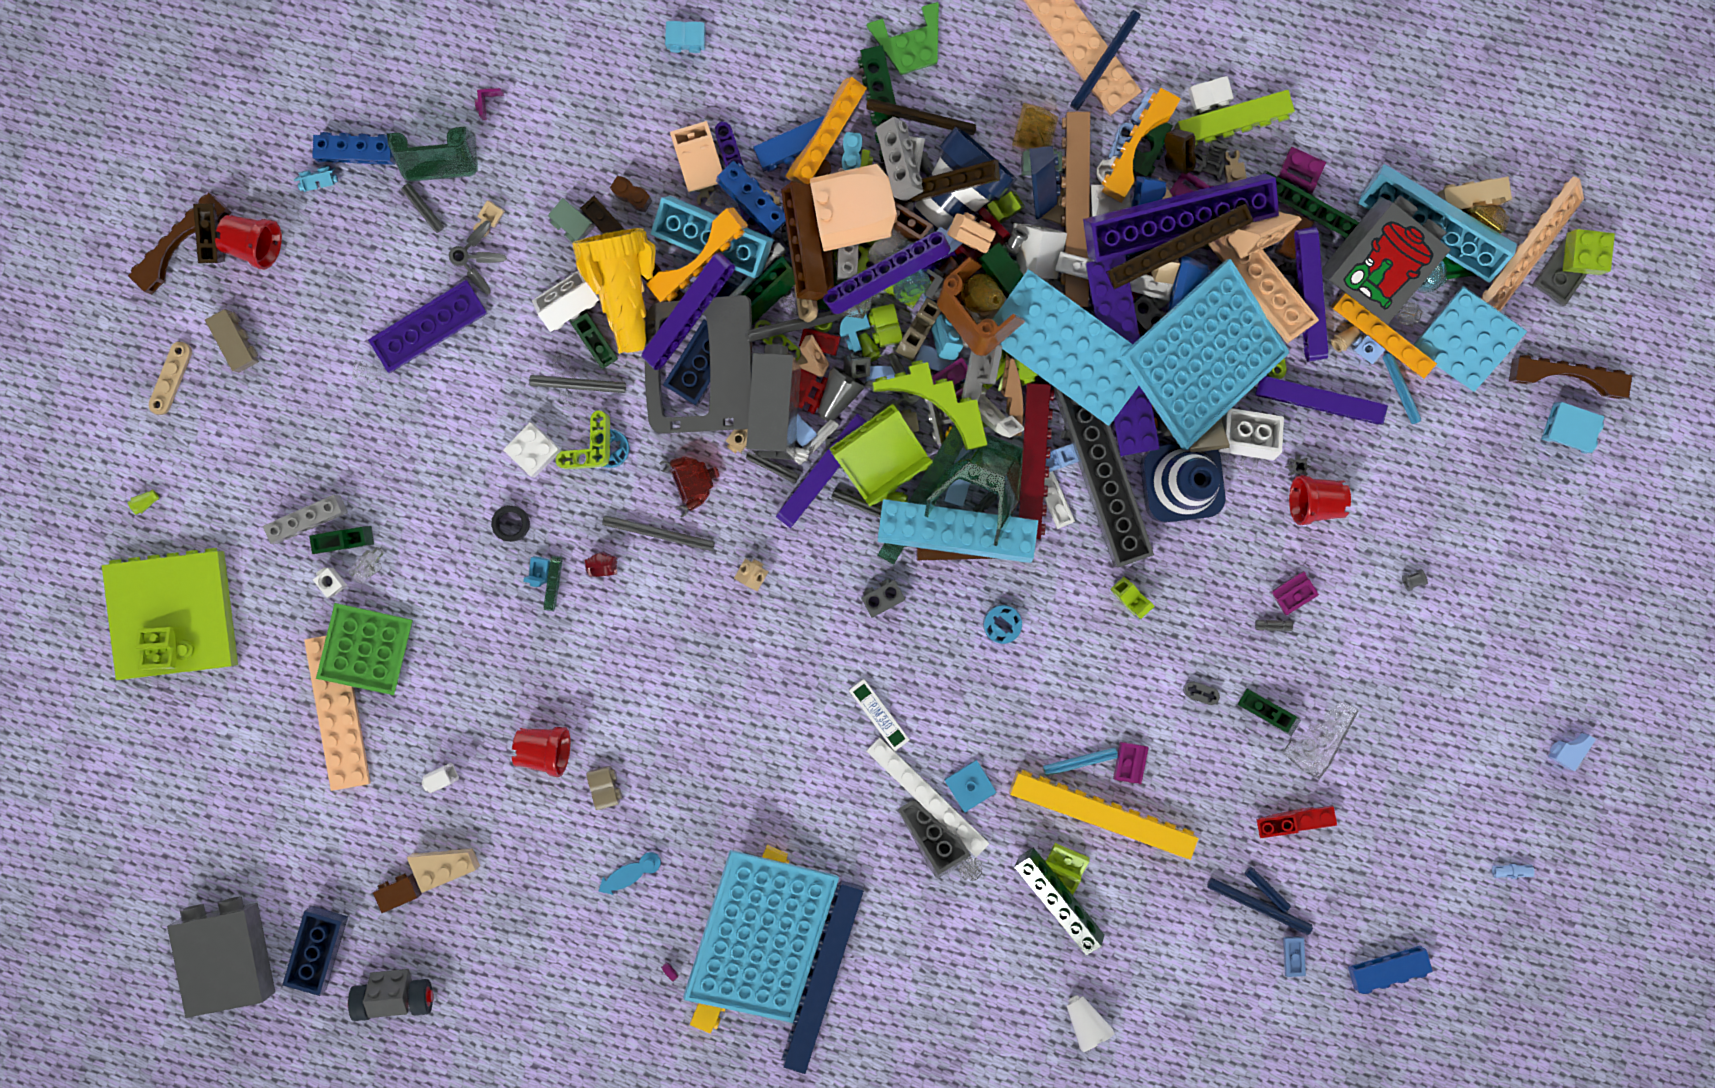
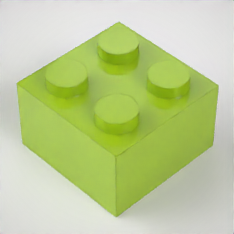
[1563,229,1615,275]

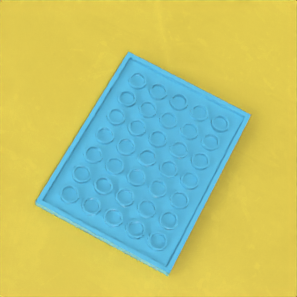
[1120,259,1290,450]
[683,850,839,1023]

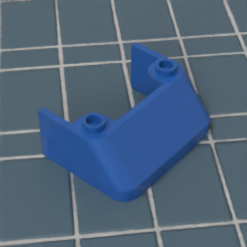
[1167,256,1211,313]

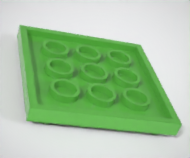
[316,603,413,695]

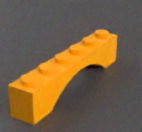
[785,77,867,184]
[1102,88,1181,203]
[646,207,748,302]
[1330,292,1437,379]

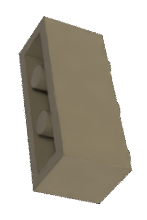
[205,309,259,373]

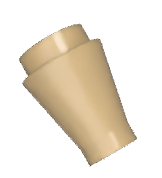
[1331,326,1360,352]

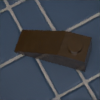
[193,203,225,263]

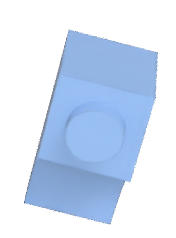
[1548,733,1596,771]

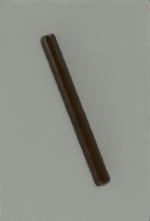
[866,98,976,135]

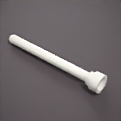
[730,242,787,296]

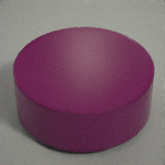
[661,963,679,982]

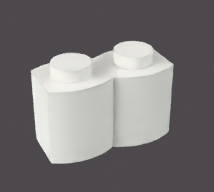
[1188,76,1234,114]
[422,763,459,793]

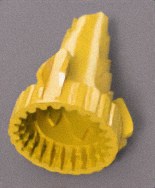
[572,228,656,353]

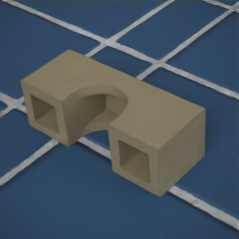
[895,298,941,361]

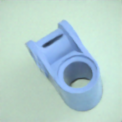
[1108,123,1134,158]
[796,414,817,448]

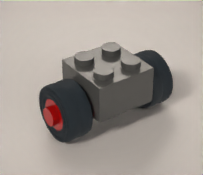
[348,969,434,1021]

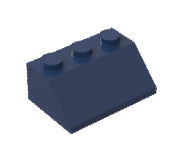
[1029,146,1060,219]

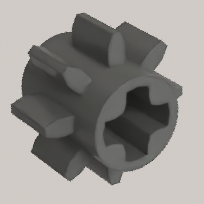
[1285,455,1311,477]

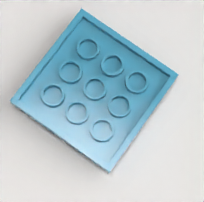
[1413,286,1527,392]

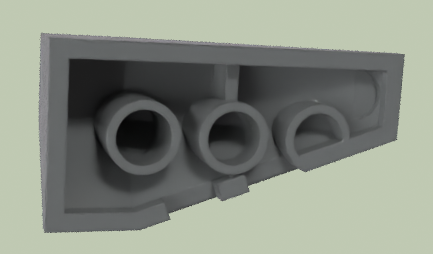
[898,800,971,879]

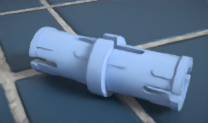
[1492,864,1535,879]

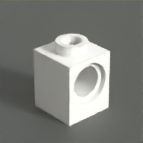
[313,567,348,598]

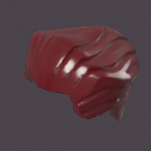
[584,552,618,577]

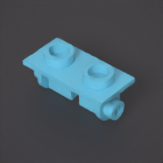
[294,166,338,192]

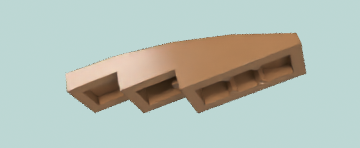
[1001,354,1023,436]

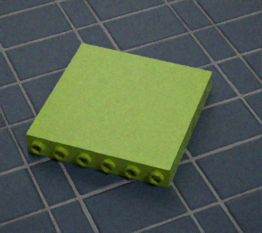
[101,548,238,680]

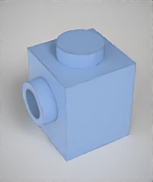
[1352,334,1385,365]

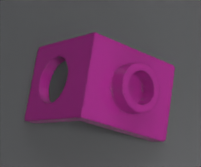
[475,88,504,120]

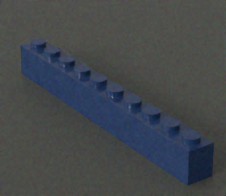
[781,880,864,1074]

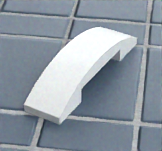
[960,383,1024,438]

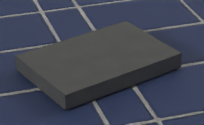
[1532,237,1587,306]

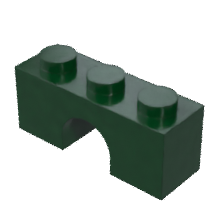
[1133,122,1173,177]

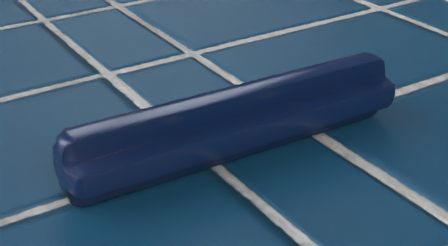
[1245,867,1291,913]

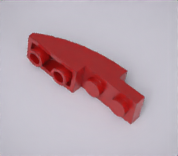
[1256,805,1338,839]

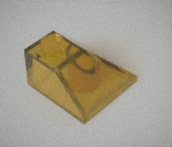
[1012,103,1058,149]
[1464,205,1510,233]

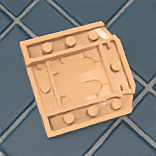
[810,164,897,251]

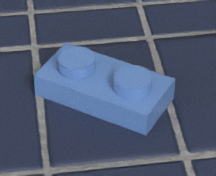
[1283,936,1306,977]

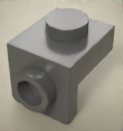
[925,268,945,300]

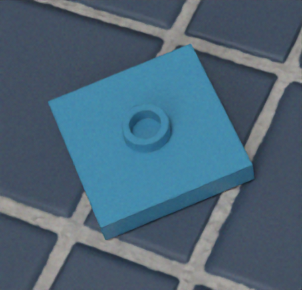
[944,760,997,813]

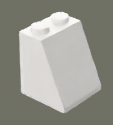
[1013,223,1067,282]

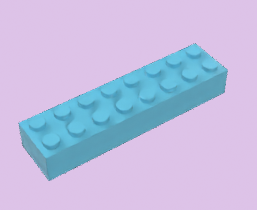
[1358,164,1517,283]
[877,499,1038,563]

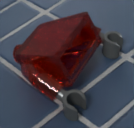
[659,456,719,517]

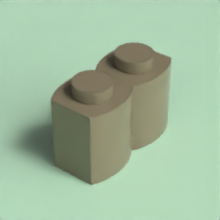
[586,766,622,810]

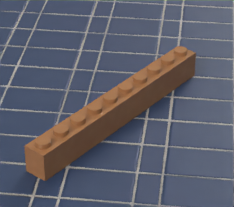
[1060,112,1090,309]

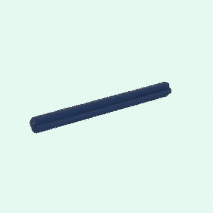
[1070,10,1141,111]
[1207,878,1313,935]

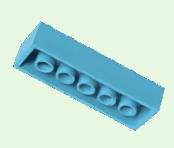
[650,196,774,278]

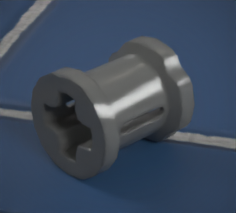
[1003,228,1028,254]
[1402,569,1428,591]

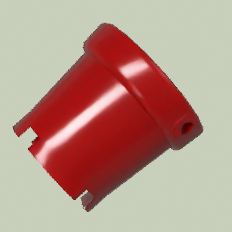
[215,215,282,270]
[1289,475,1351,525]
[511,727,571,778]

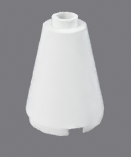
[1067,995,1115,1052]

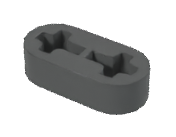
[1183,681,1220,705]

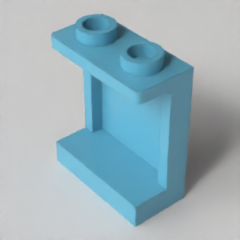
[1541,402,1605,454]

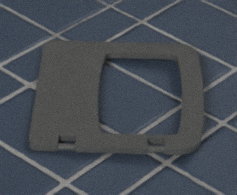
[645,295,753,434]

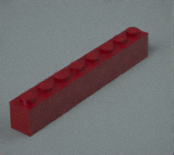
[1019,383,1054,539]

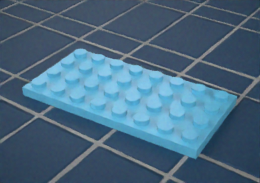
[992,269,1139,426]

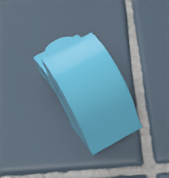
[840,308,870,353]

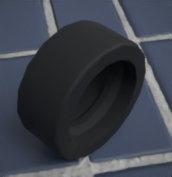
[491,505,530,542]

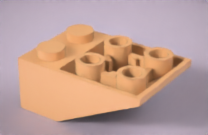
[670,121,722,193]

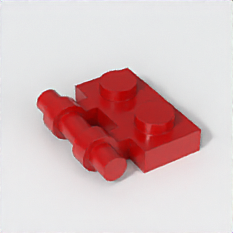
[798,368,828,414]

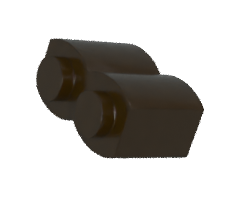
[1164,129,1196,174]

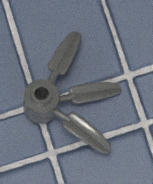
[449,221,507,295]
[864,353,920,418]

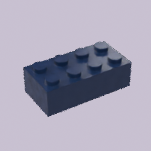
[663,319,710,407]
[282,906,348,996]

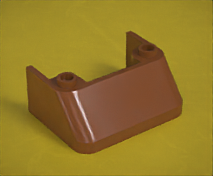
[937,257,1025,356]

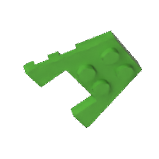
[866,2,939,75]

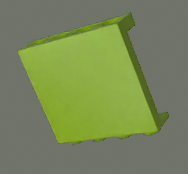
[829,404,933,507]

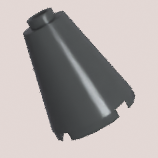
[817,366,865,422]

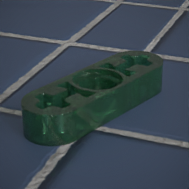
[544,555,563,612]

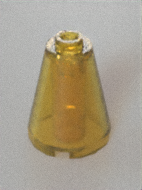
[961,274,1005,313]

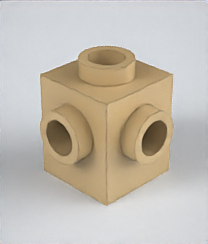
[734,558,769,591]

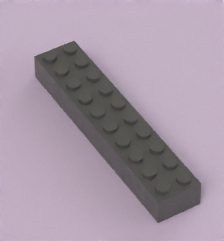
[1052,386,1154,568]

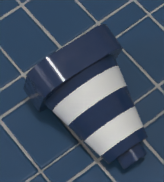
[912,127,1018,232]
[1140,444,1226,523]

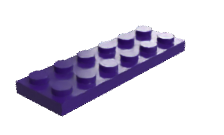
[368,280,488,373]

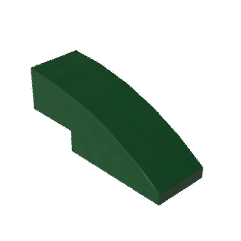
[309,526,374,554]

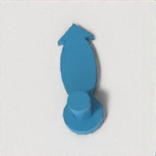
[598,852,661,895]

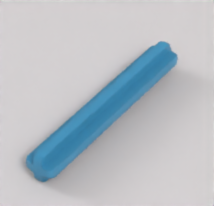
[1383,353,1421,424]
[1043,748,1118,776]

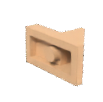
[798,335,829,377]

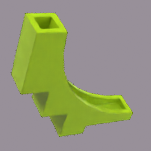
[872,360,987,451]

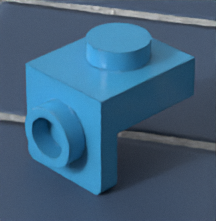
[523,556,551,587]

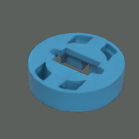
[596,429,630,468]
[983,605,1022,644]

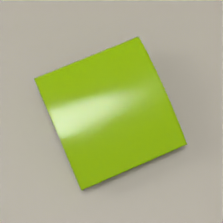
[135,627,177,670]
[1045,843,1090,895]

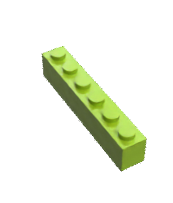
[1174,89,1295,147]

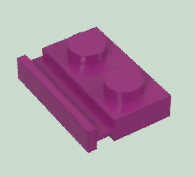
[1271,571,1319,615]
[1113,741,1149,785]

